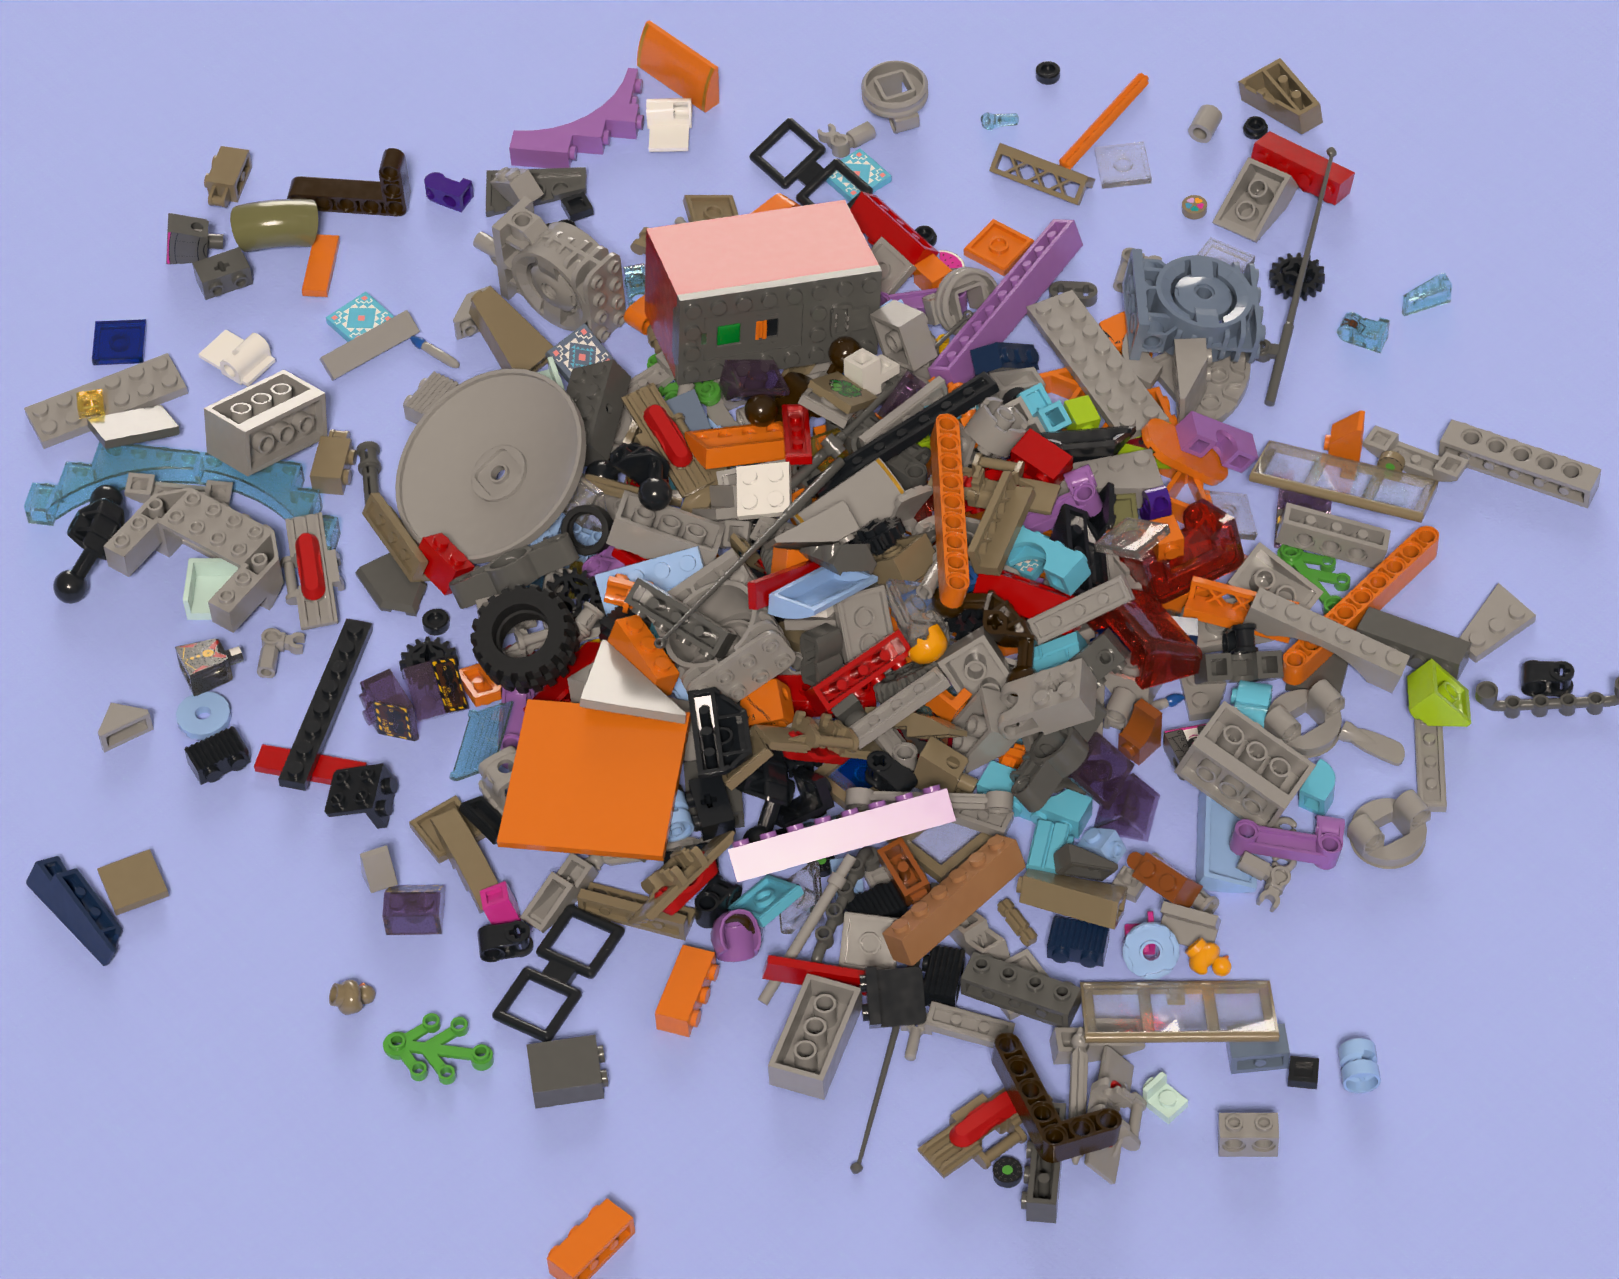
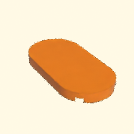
[1141,418,1228,486]

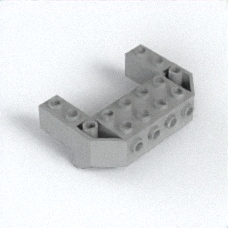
[103,487,284,633]

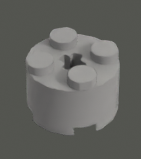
[964,397,1028,458]

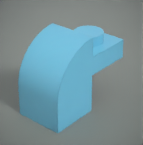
[1016,382,1072,432]
[1299,759,1335,816]

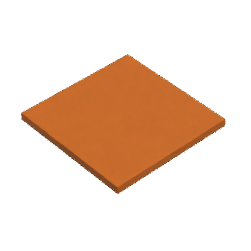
[497,699,691,861]

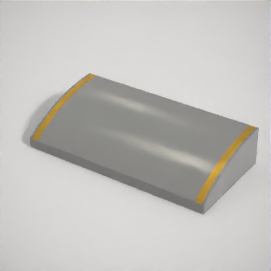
[793,458,905,544]

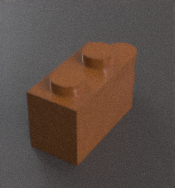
[877,837,931,907]
[1127,852,1203,908]

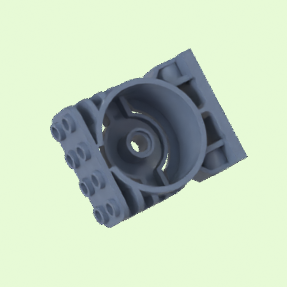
[1122,248,1266,364]

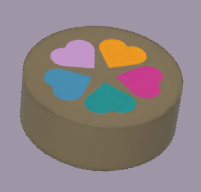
[1182,195,1207,219]

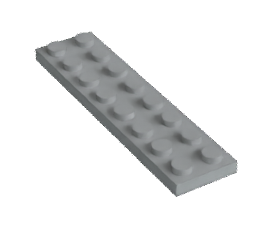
[1026,290,1169,440]

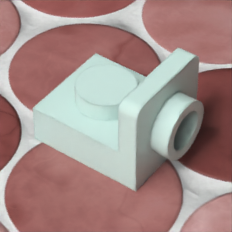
[1142,1072,1188,1125]

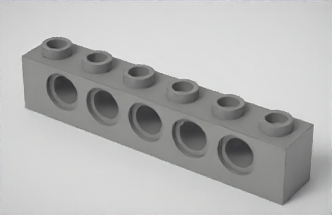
[1438,419,1601,508]

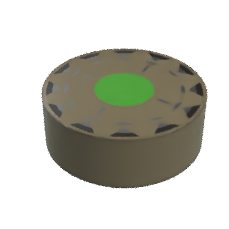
[1377,451,1405,472]

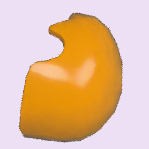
[907,624,948,664]

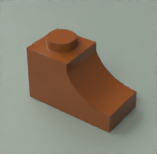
[1118,698,1162,765]

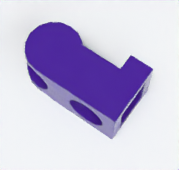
[424,172,474,213]
[1140,485,1172,531]

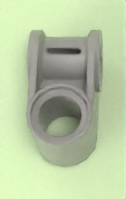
[1103,687,1136,731]

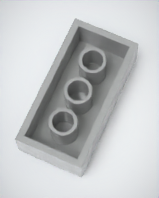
[606,490,726,566]
[768,973,862,1100]

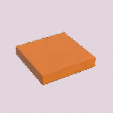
[963,219,1034,277]

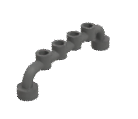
[1475,677,1619,719]
[811,847,880,964]

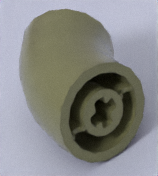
[230,199,318,252]

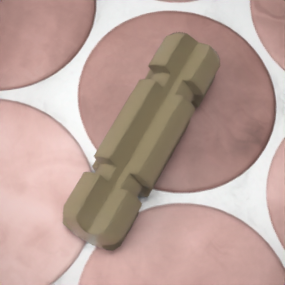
[997,898,1037,946]

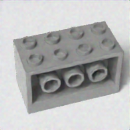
[204,370,328,477]
[1174,701,1316,828]

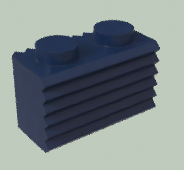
[1047,916,1110,968]

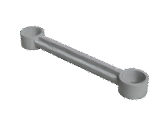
[845,787,1014,814]

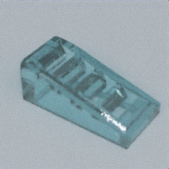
[1402,273,1452,316]

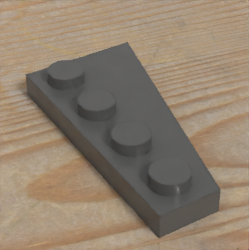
[486,167,587,217]

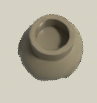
[329,980,376,1015]

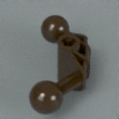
[744,336,861,427]
[932,587,1038,697]

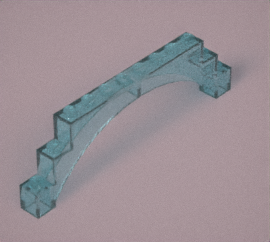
[24,442,341,550]

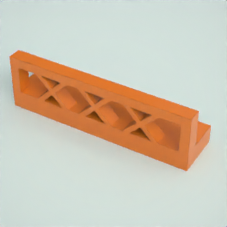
[1183,576,1299,644]

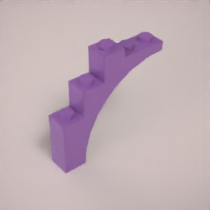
[509,68,644,168]

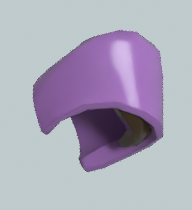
[710,909,761,962]

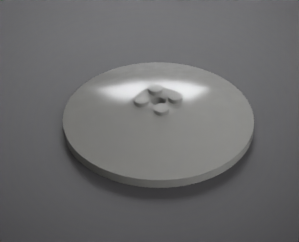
[395,368,587,564]

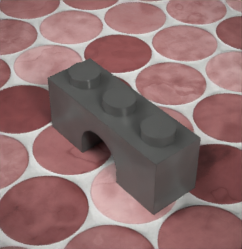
[1193,650,1284,685]

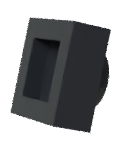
[560,191,594,222]
[1288,1056,1319,1089]

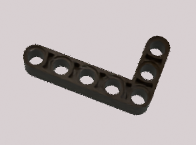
[287,148,411,216]
[991,1032,1122,1163]

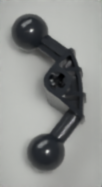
[584,443,672,511]
[53,485,125,604]
[736,750,795,843]

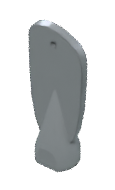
[1338,721,1405,766]

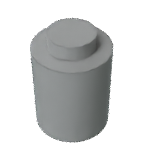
[1188,105,1222,143]

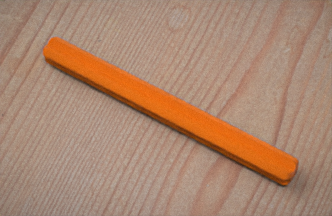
[1059,73,1149,169]

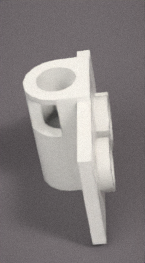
[646,98,693,152]
[198,330,275,387]

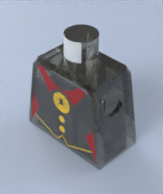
[175,638,244,696]

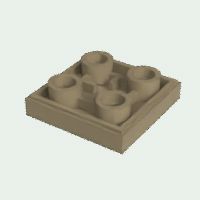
[97,849,169,916]

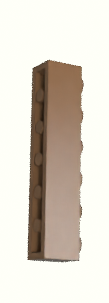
[882,834,1026,966]

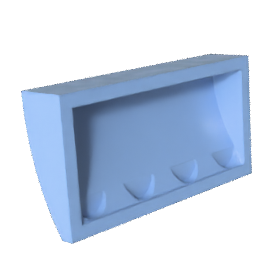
[768,567,878,619]
[1196,792,1258,893]

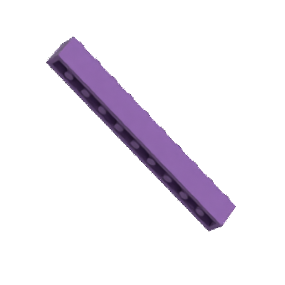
[928,219,1083,390]

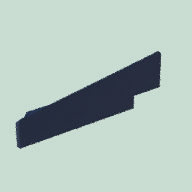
[26,856,122,966]

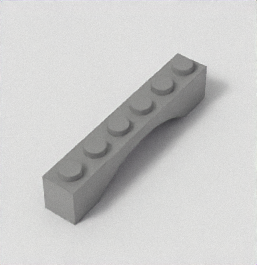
[1243,587,1410,693]

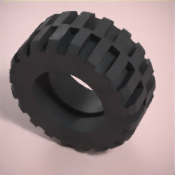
[470,584,580,694]

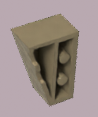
[1238,58,1323,134]

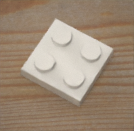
[736,462,792,520]

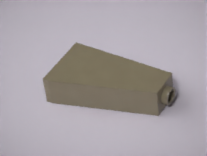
[469,286,554,372]
[1016,868,1128,929]

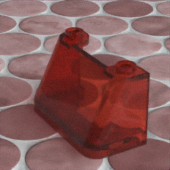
[1111,498,1244,604]
[1086,586,1202,690]

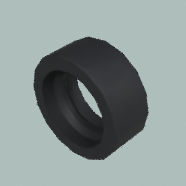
[561,504,613,556]

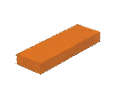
[302,234,340,297]

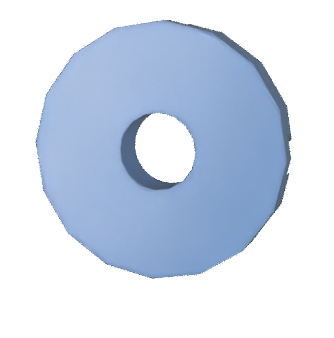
[176,691,231,740]
[1122,922,1180,980]

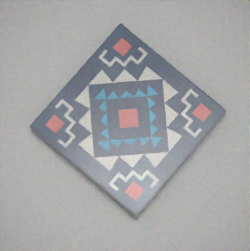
[545,323,613,383]

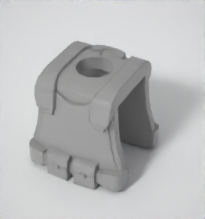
[887,485,936,544]
[478,746,516,815]

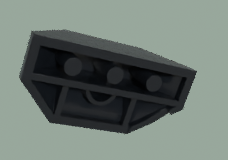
[1038,425,1136,463]
[1050,503,1108,596]
[687,687,753,779]

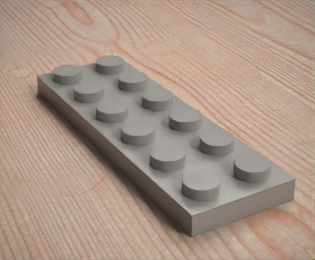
[24,353,188,449]

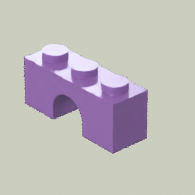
[1175,411,1258,473]

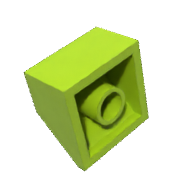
[1407,658,1471,727]

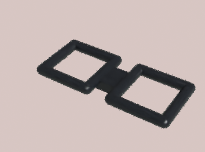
[749,118,873,209]
[492,904,625,1042]

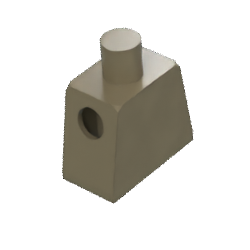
[914,736,979,794]

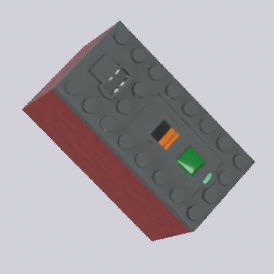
[645,200,882,385]

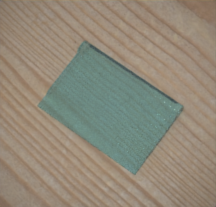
[449,701,514,781]

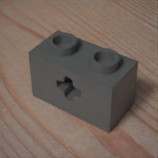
[192,247,253,300]

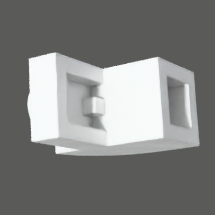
[844,348,900,395]

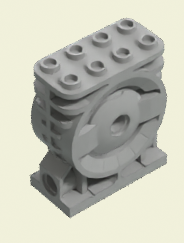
[492,196,626,343]
[647,548,796,703]

